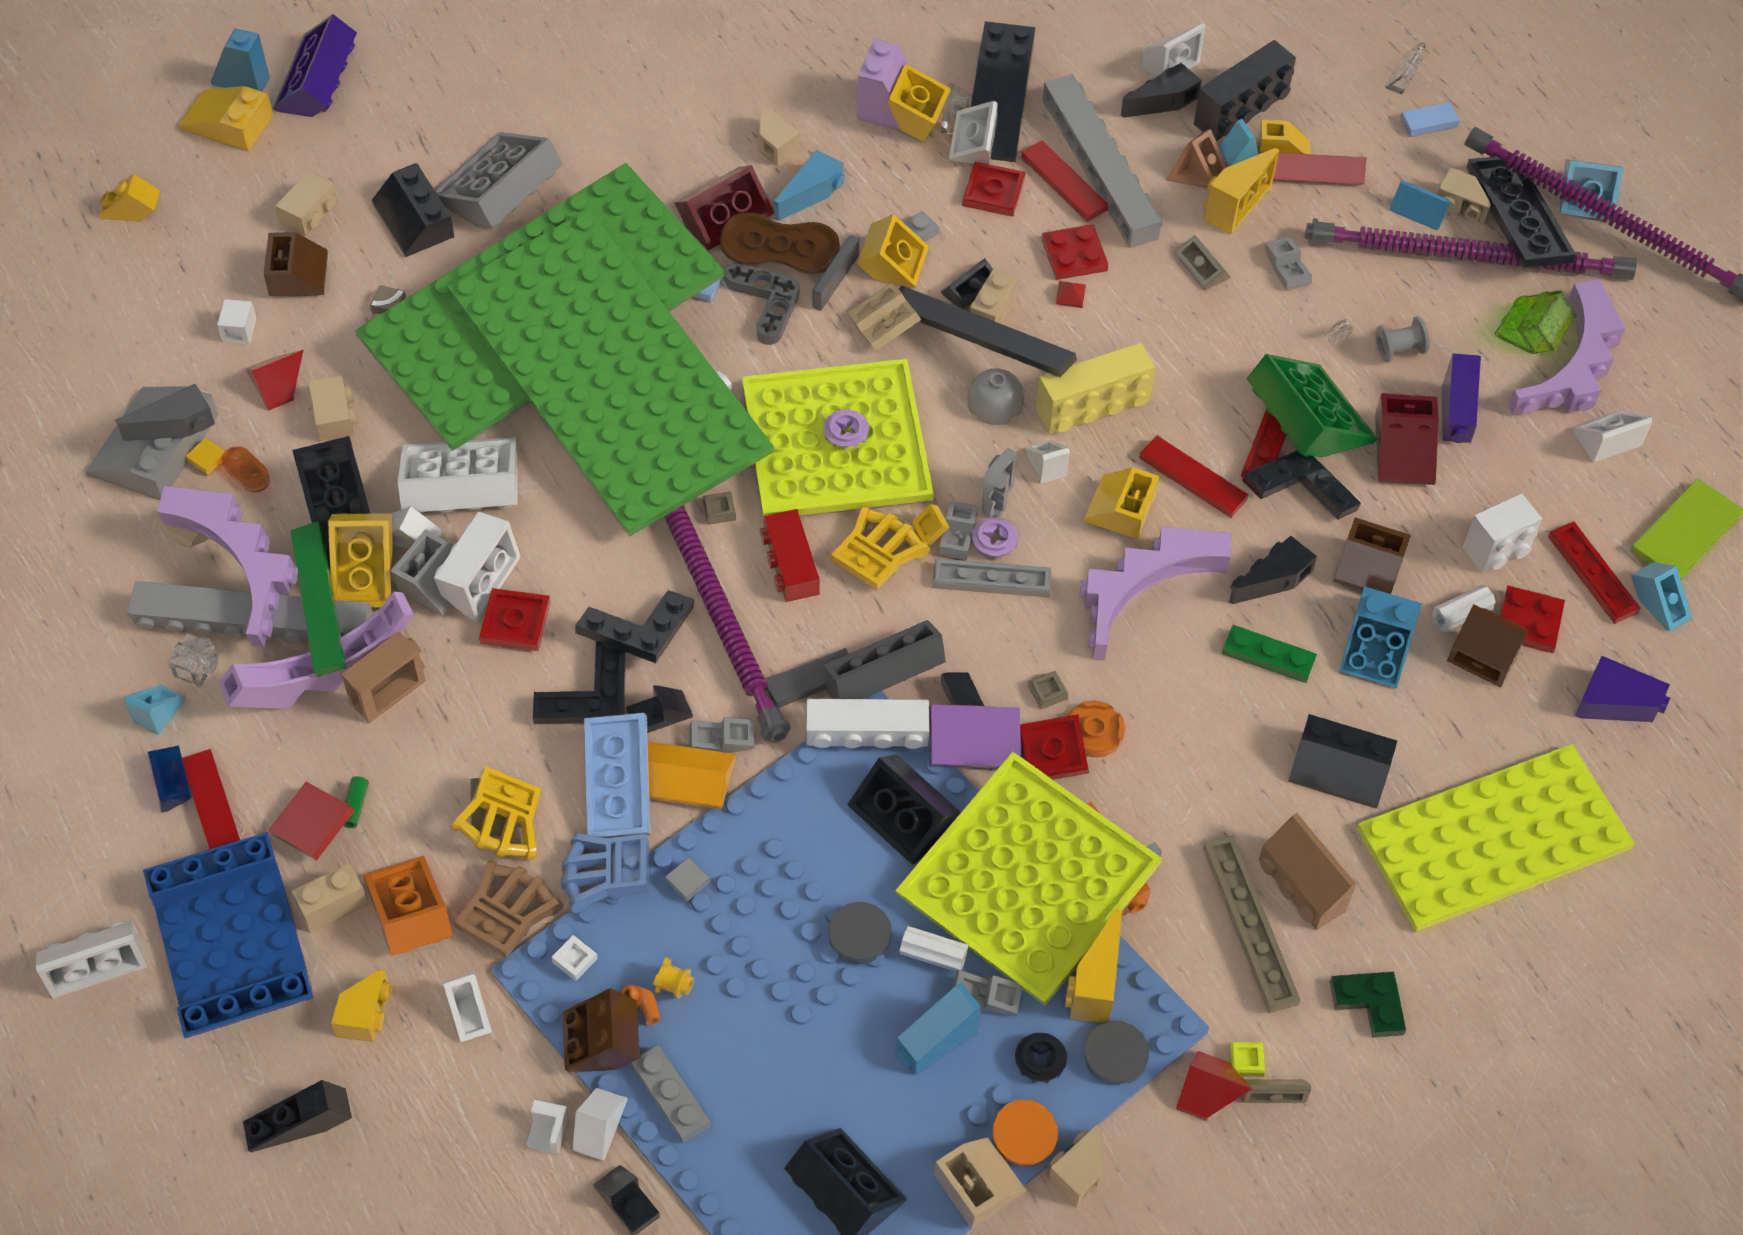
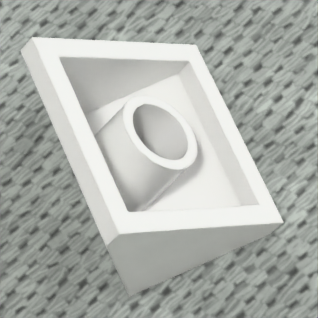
[949,101,998,164]
[1572,411,1652,463]

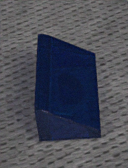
[148,745,192,813]

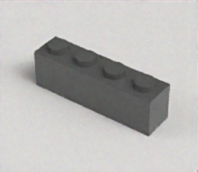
[823,620,946,699]

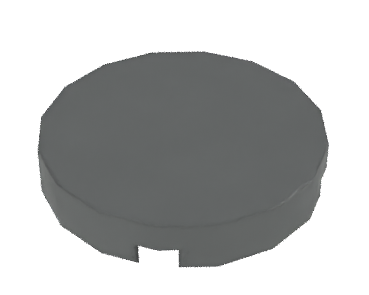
[828,902,892,964]
[1084,1021,1149,1085]

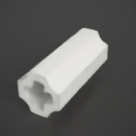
[1432,585,1496,632]
[900,926,969,972]

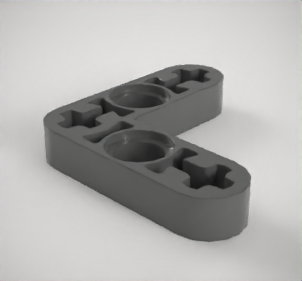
[724,263,800,345]

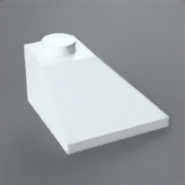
[1141,23,1206,78]

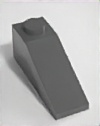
[115,384,215,441]

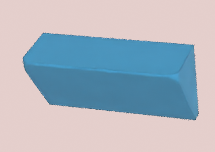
[1390,180,1450,230]

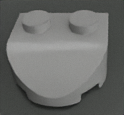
[981,448,1017,518]

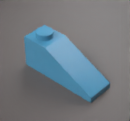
[774,150,845,221]

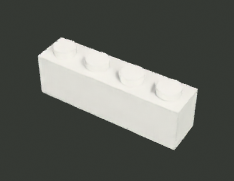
[807,699,929,749]

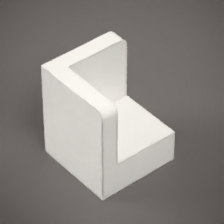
[217,299,256,345]
[527,1100,569,1155]

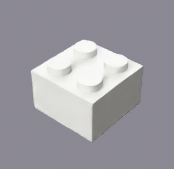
[1463,494,1542,573]

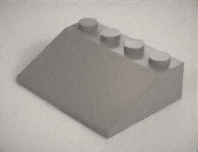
[435,132,562,228]
[86,386,218,500]

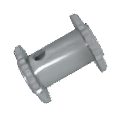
[1376,316,1430,363]

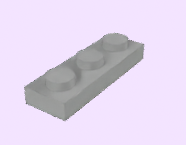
[631,1045,711,1143]

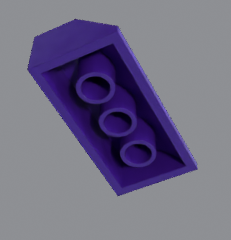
[273,14,357,117]

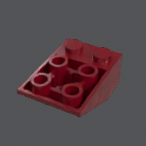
[1375,393,1439,485]

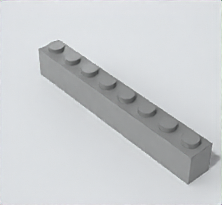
[1043,74,1163,248]
[127,581,374,644]

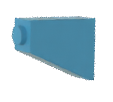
[211,28,270,91]
[895,982,981,1075]

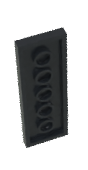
[1466,156,1576,268]

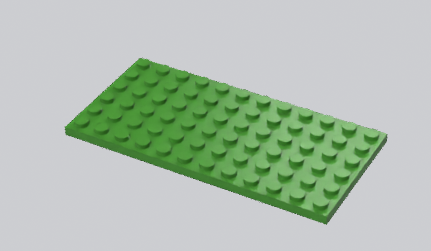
[355,163,724,451]
[447,209,774,537]

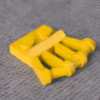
[831,506,930,591]
[450,766,542,860]

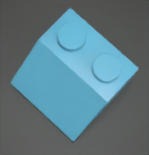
[1560,159,1624,219]

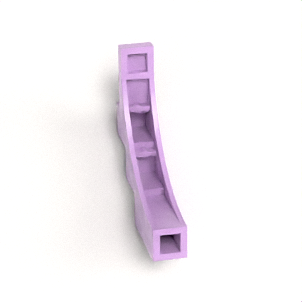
[1508,279,1626,415]
[157,486,298,647]
[1080,527,1231,661]
[219,592,414,709]

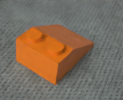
[363,855,453,956]

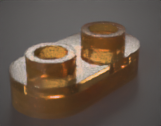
[222,446,270,493]

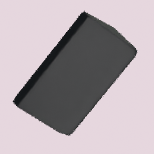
[941,258,993,309]
[941,672,984,706]

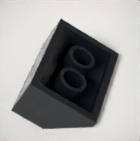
[372,163,455,257]
[1288,714,1397,809]
[847,754,961,864]
[784,1128,907,1235]

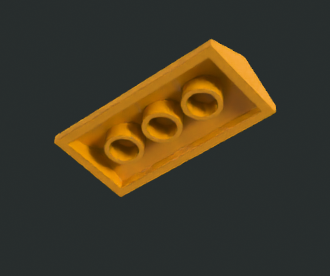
[648,741,736,810]

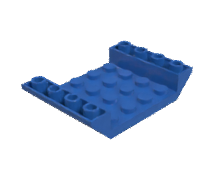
[143,832,313,1039]

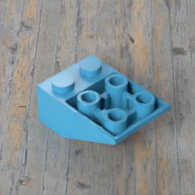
[1339,587,1422,688]

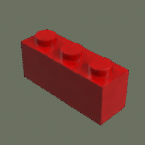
[760,509,820,602]

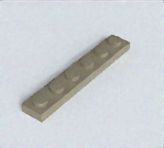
[1203,835,1301,1013]

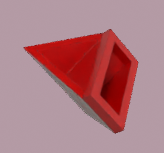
[246,349,304,411]
[1176,1051,1252,1121]

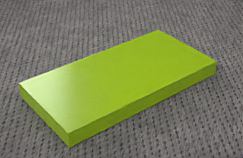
[1630,478,1743,581]

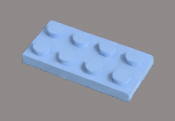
[584,713,651,838]

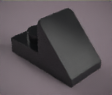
[626,685,693,733]
[593,1165,660,1235]

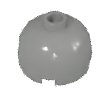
[968,368,1024,425]

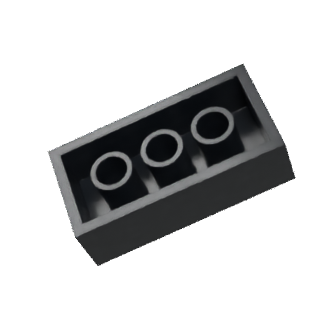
[1194,40,1296,141]

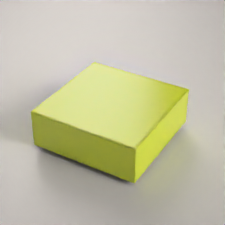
[1229,1042,1265,1077]

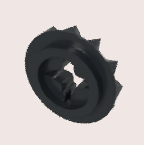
[1015,1033,1067,1084]

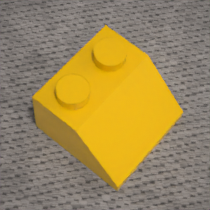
[887,64,951,142]
[857,214,929,288]

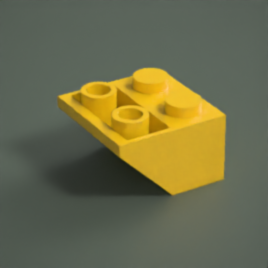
[1084,467,1160,539]

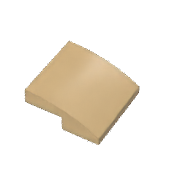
[848,282,921,351]

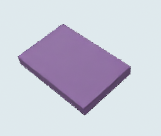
[929,704,1021,768]

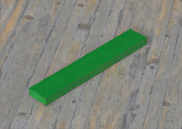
[290,521,346,677]

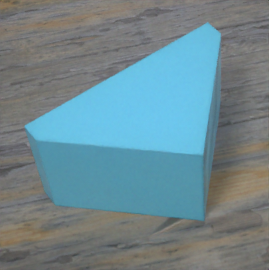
[1219,119,1258,166]
[124,685,185,735]

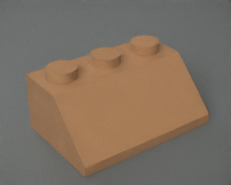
[1259,813,1356,930]

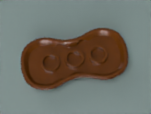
[720,213,840,275]

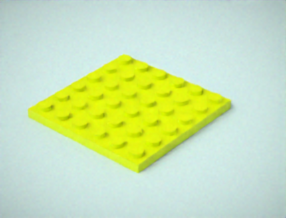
[742,359,934,520]
[895,752,1162,1006]

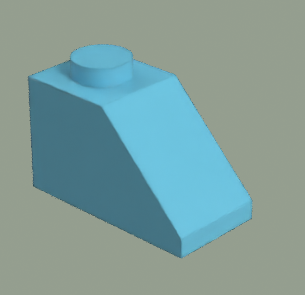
[1631,562,1692,631]

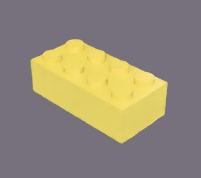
[1035,343,1156,435]

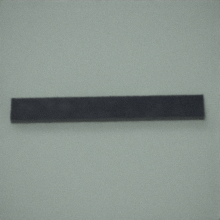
[898,285,1077,378]

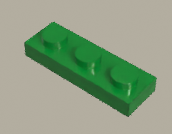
[1222,625,1317,683]

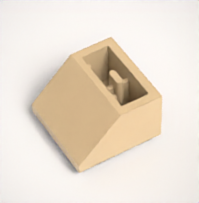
[933,1137,1027,1229]

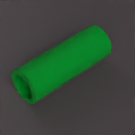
[343,776,369,828]

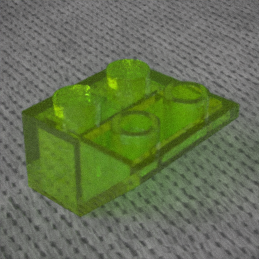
[1494,290,1577,354]

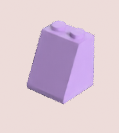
[857,39,909,130]

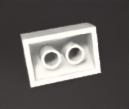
[434,511,521,623]
[36,921,148,999]

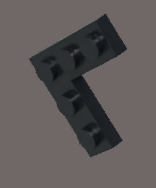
[1242,450,1361,520]
[575,590,694,664]
[533,641,626,724]

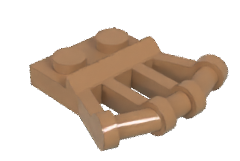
[454,860,563,958]

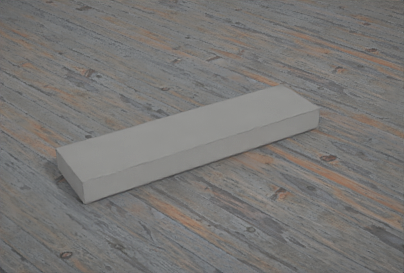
[933,558,1051,598]

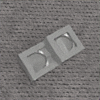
[1265,236,1312,290]
[938,501,978,560]
[689,717,754,753]
[952,970,1022,1016]

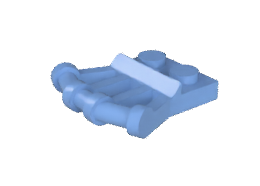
[561,833,649,913]

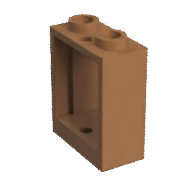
[341,632,426,723]

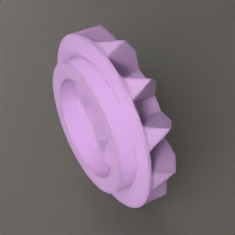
[824,410,869,450]
[972,517,1018,559]

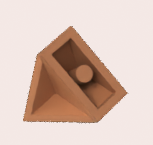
[1166,129,1228,188]

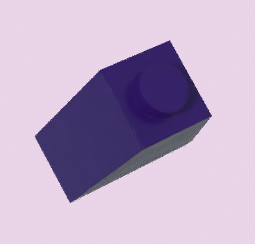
[1441,353,1481,443]
[1575,656,1671,722]

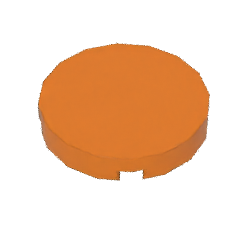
[1067,700,1125,758]
[992,1099,1058,1167]

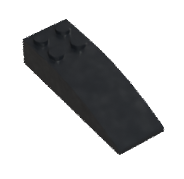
[971,21,1035,162]
[292,436,371,577]

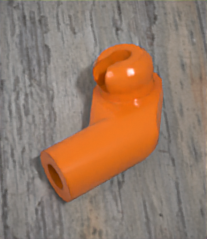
[621,985,661,1025]

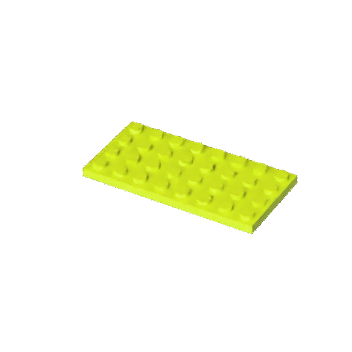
[1357,744,1635,932]

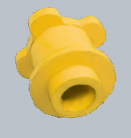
[653,957,694,999]

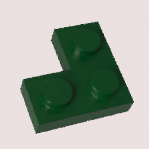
[1329,971,1406,1038]

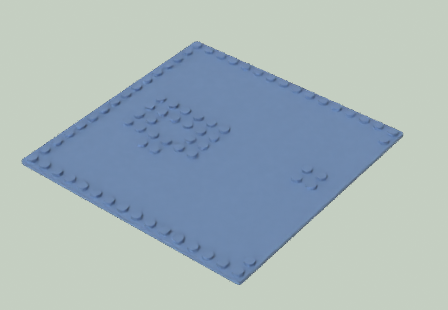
[492,691,1209,1235]

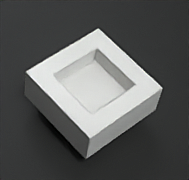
[552,935,597,981]

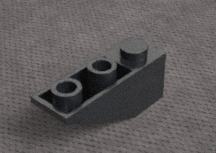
[1121,62,1202,118]
[1229,535,1317,604]
[243,1080,352,1152]

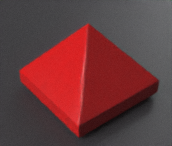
[1056,281,1086,308]

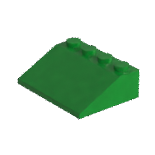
[1246,354,1378,457]

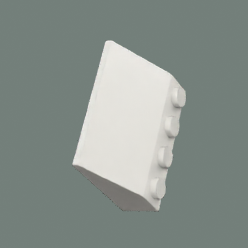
[398,437,518,514]

